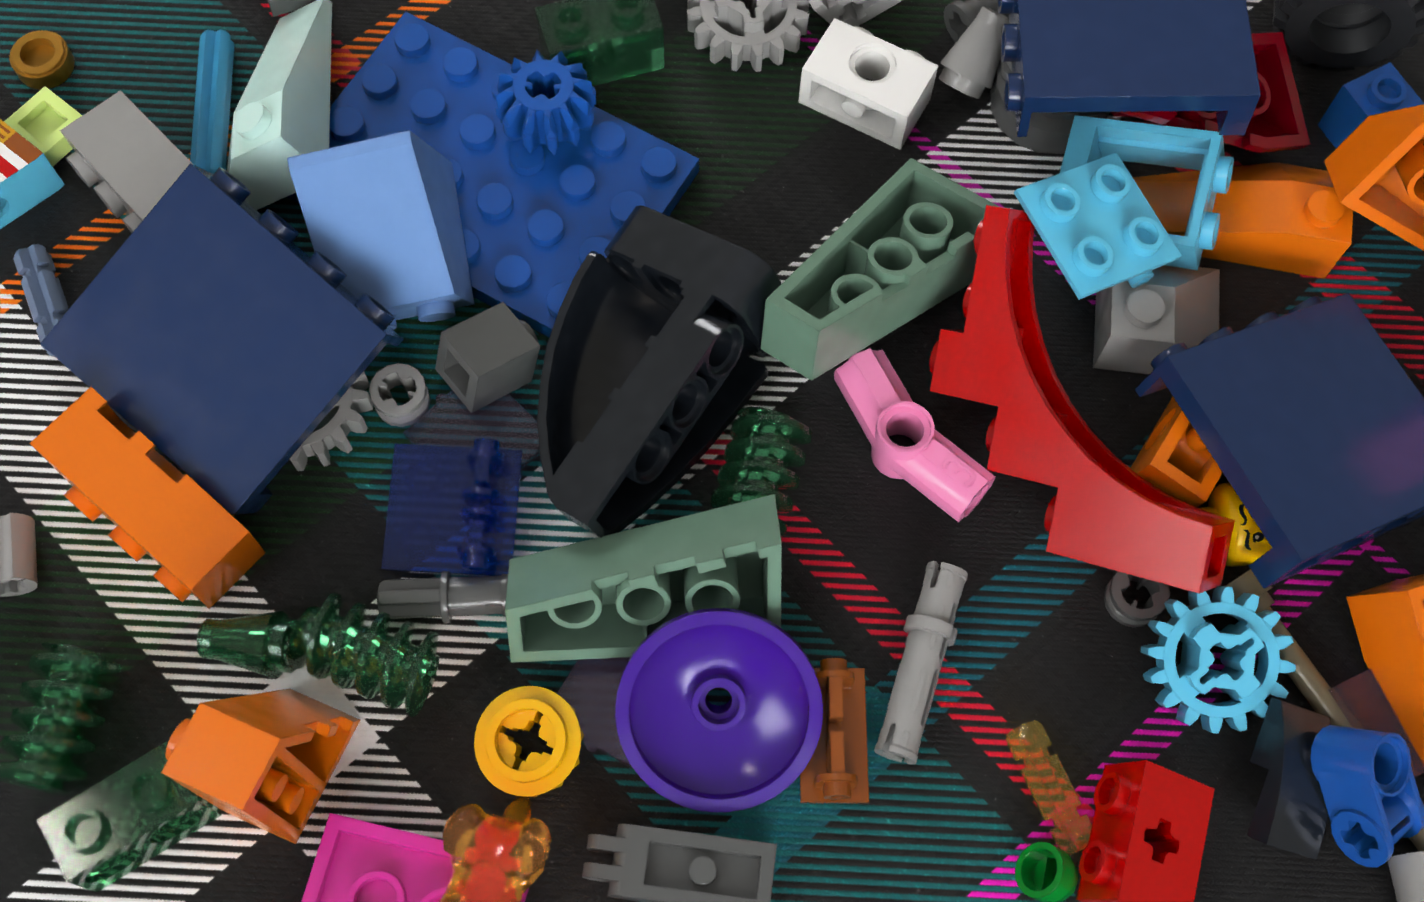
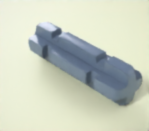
[13,244,69,357]

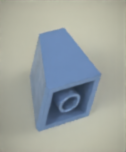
[287,130,474,330]

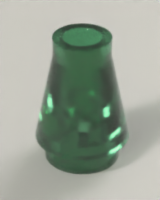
[197,611,305,678]

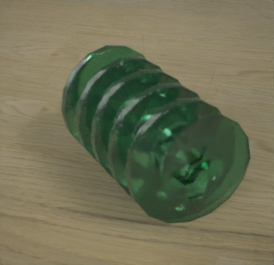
[710,406,813,536]
[285,592,440,717]
[0,642,122,795]

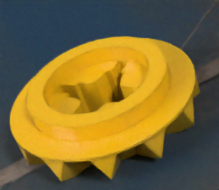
[474,686,584,797]

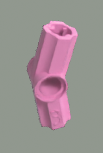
[834,348,996,522]

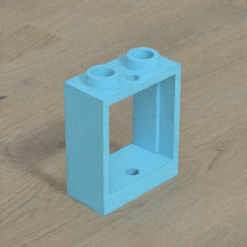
[1060,115,1234,270]

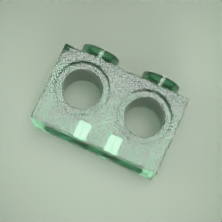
[36,741,222,892]

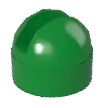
[1015,842,1078,902]

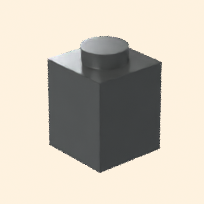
[435,302,541,413]

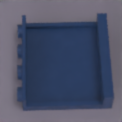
[998,0,1261,137]
[40,163,404,515]
[1135,293,1424,589]

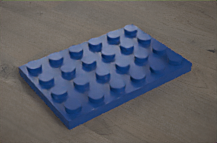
[287,11,699,338]

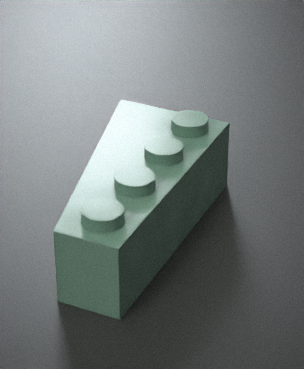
[760,158,999,381]

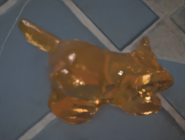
[439,796,552,902]

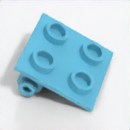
[1014,152,1182,300]

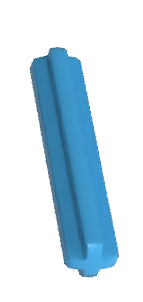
[190,29,235,174]

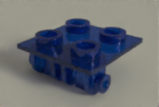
[381,438,523,576]

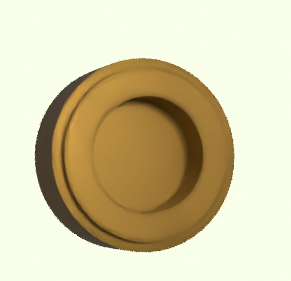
[9,30,75,90]

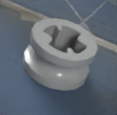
[369,363,430,427]

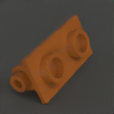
[800,658,869,803]

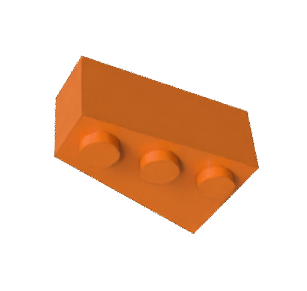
[29,387,266,609]
[161,688,360,845]

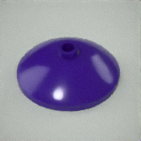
[615,608,823,812]

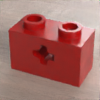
[1076,760,1215,902]

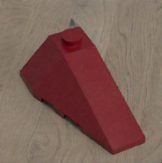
[1120,32,1311,153]

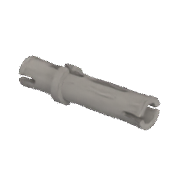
[874,561,968,764]

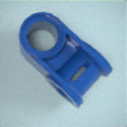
[1310,725,1424,868]

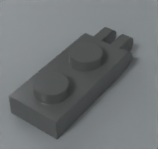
[582,824,777,902]

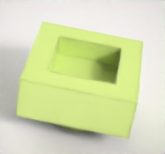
[4,86,82,166]

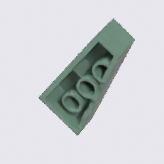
[505,494,782,663]

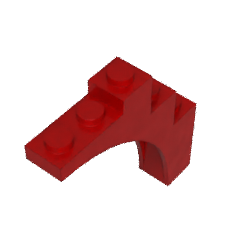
[929,205,1235,594]

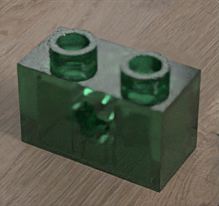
[535,0,664,86]

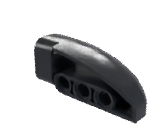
[537,205,782,538]

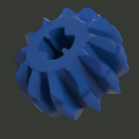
[494,49,597,155]

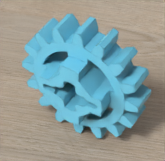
[1140,586,1296,734]

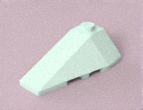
[227,0,332,210]

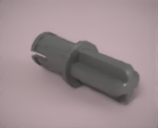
[377,571,508,623]

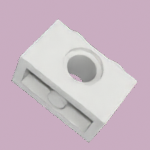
[798,18,938,150]

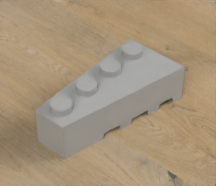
[60,90,194,233]

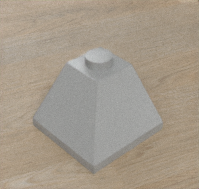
[1093,265,1220,374]

